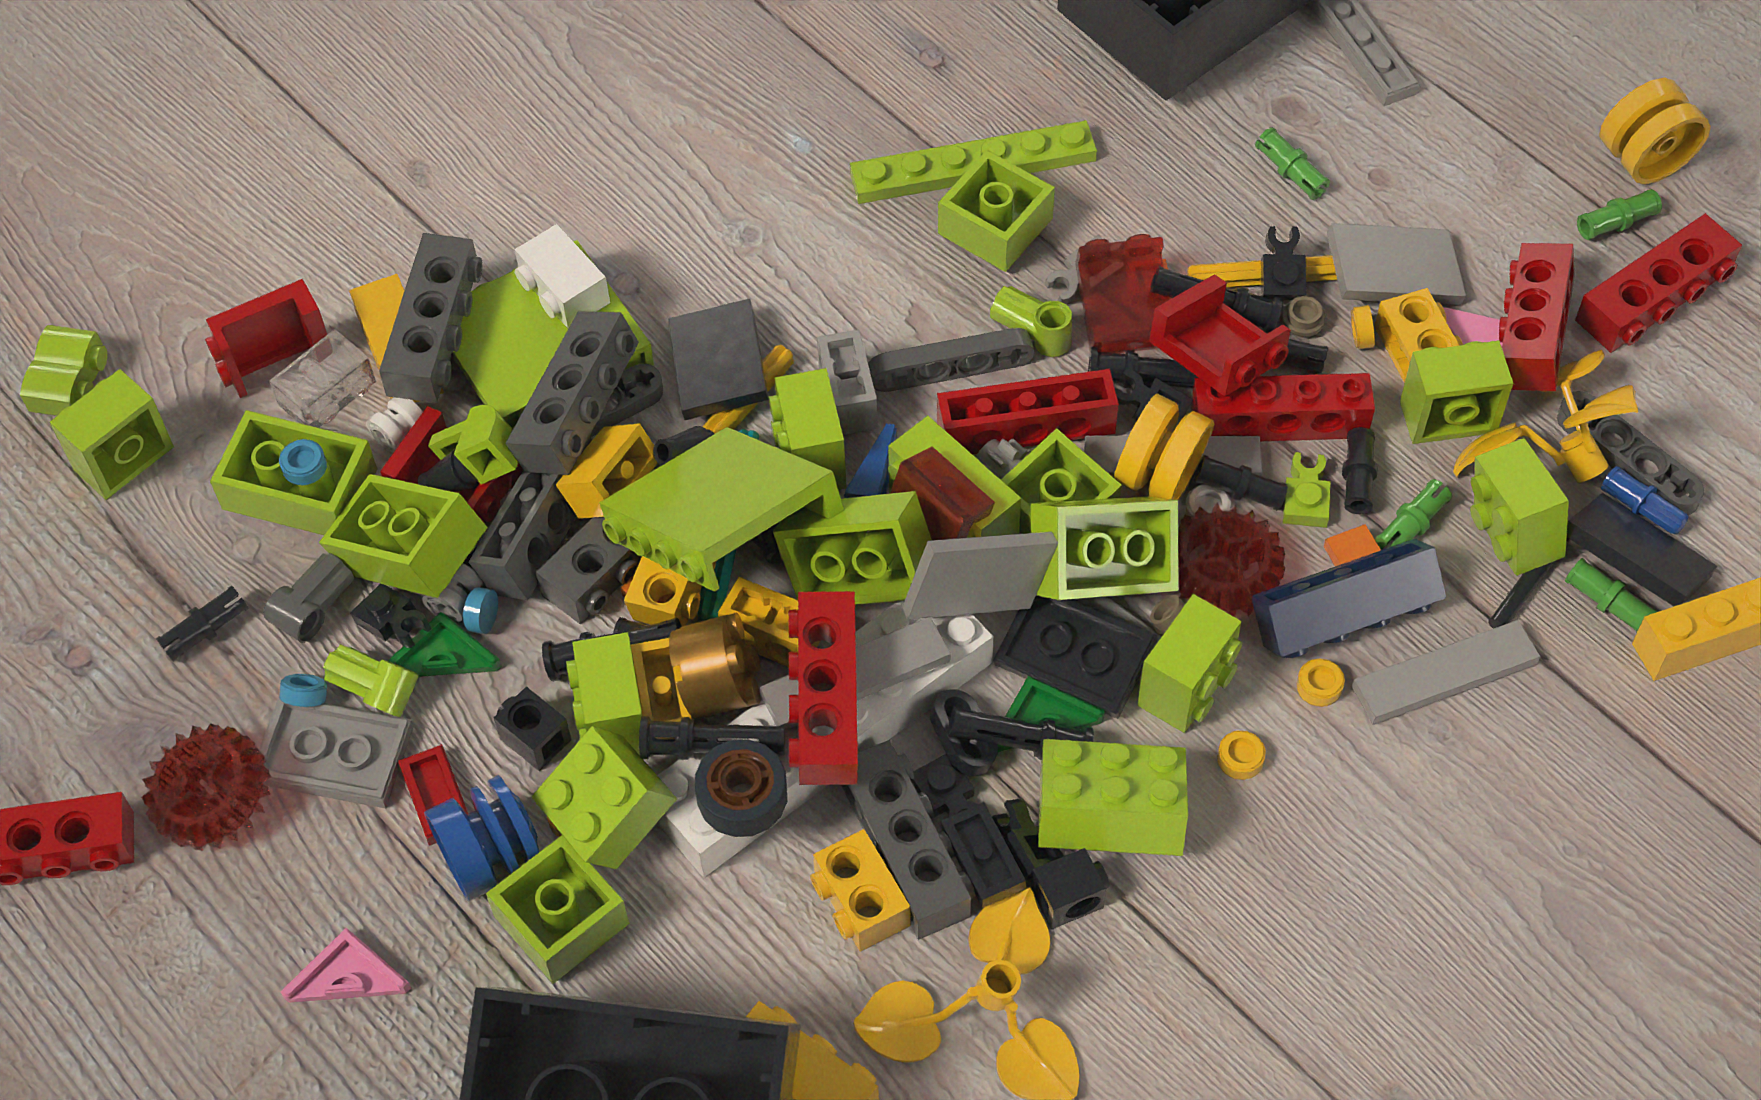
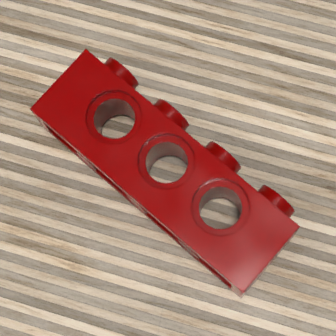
[1575,213,1742,353]
[1499,243,1575,391]
[937,369,1119,454]
[1190,373,1375,442]
[789,591,858,785]
[0,792,134,885]

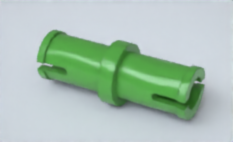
[1255,127,1330,200]
[1577,189,1662,240]
[1375,479,1452,550]
[1565,558,1658,633]

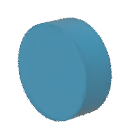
[279,439,327,485]
[463,587,498,634]
[279,674,327,707]

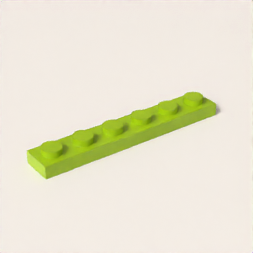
[850,120,1097,204]

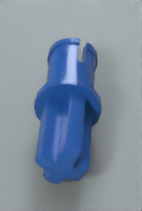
[1601,466,1689,534]

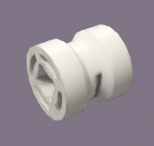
[366,397,423,453]

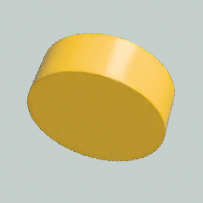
[1351,305,1375,350]
[1296,658,1345,707]
[1217,731,1266,780]

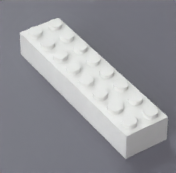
[656,600,994,878]

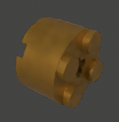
[669,612,761,718]

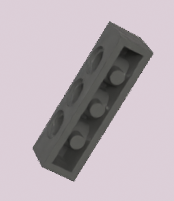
[379,233,483,403]
[506,311,639,475]
[469,436,592,600]
[536,463,662,625]
[841,740,975,940]

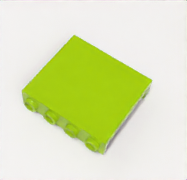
[452,240,654,429]
[599,427,844,591]

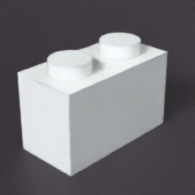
[514,224,610,329]

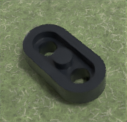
[930,689,998,776]

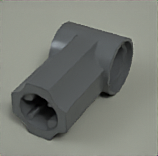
[263,553,355,643]

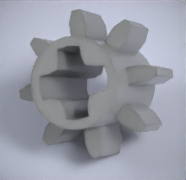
[976,438,1028,480]

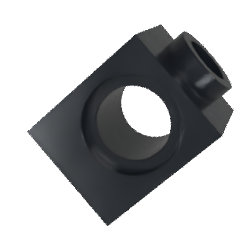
[494,686,572,771]
[1031,848,1110,930]

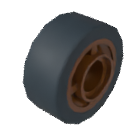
[695,739,788,837]

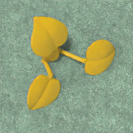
[1453,350,1638,483]
[853,887,1079,1100]

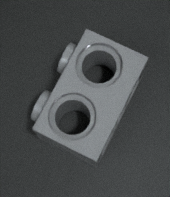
[817,329,878,435]

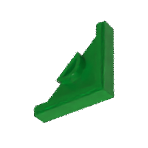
[388,612,502,677]
[997,676,1105,752]

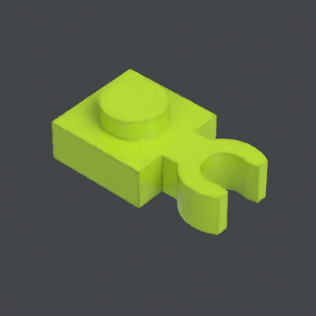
[1282,452,1331,528]

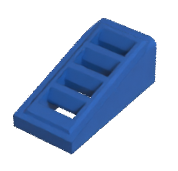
[844,423,897,498]

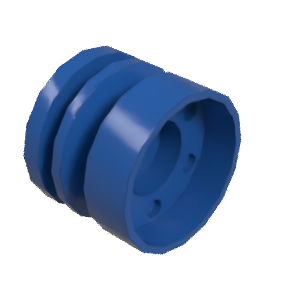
[424,775,539,902]

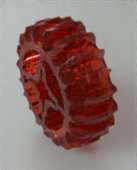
[1178,502,1285,617]
[141,723,272,851]

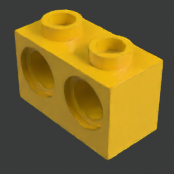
[1374,288,1463,383]
[624,556,716,627]
[718,577,820,667]
[810,829,911,952]

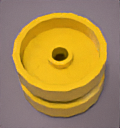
[1599,77,1711,184]
[1114,394,1214,500]

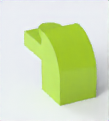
[428,404,518,484]

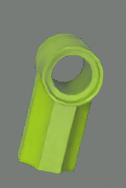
[990,286,1072,357]
[323,644,419,718]

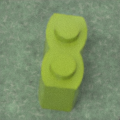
[20,325,107,416]

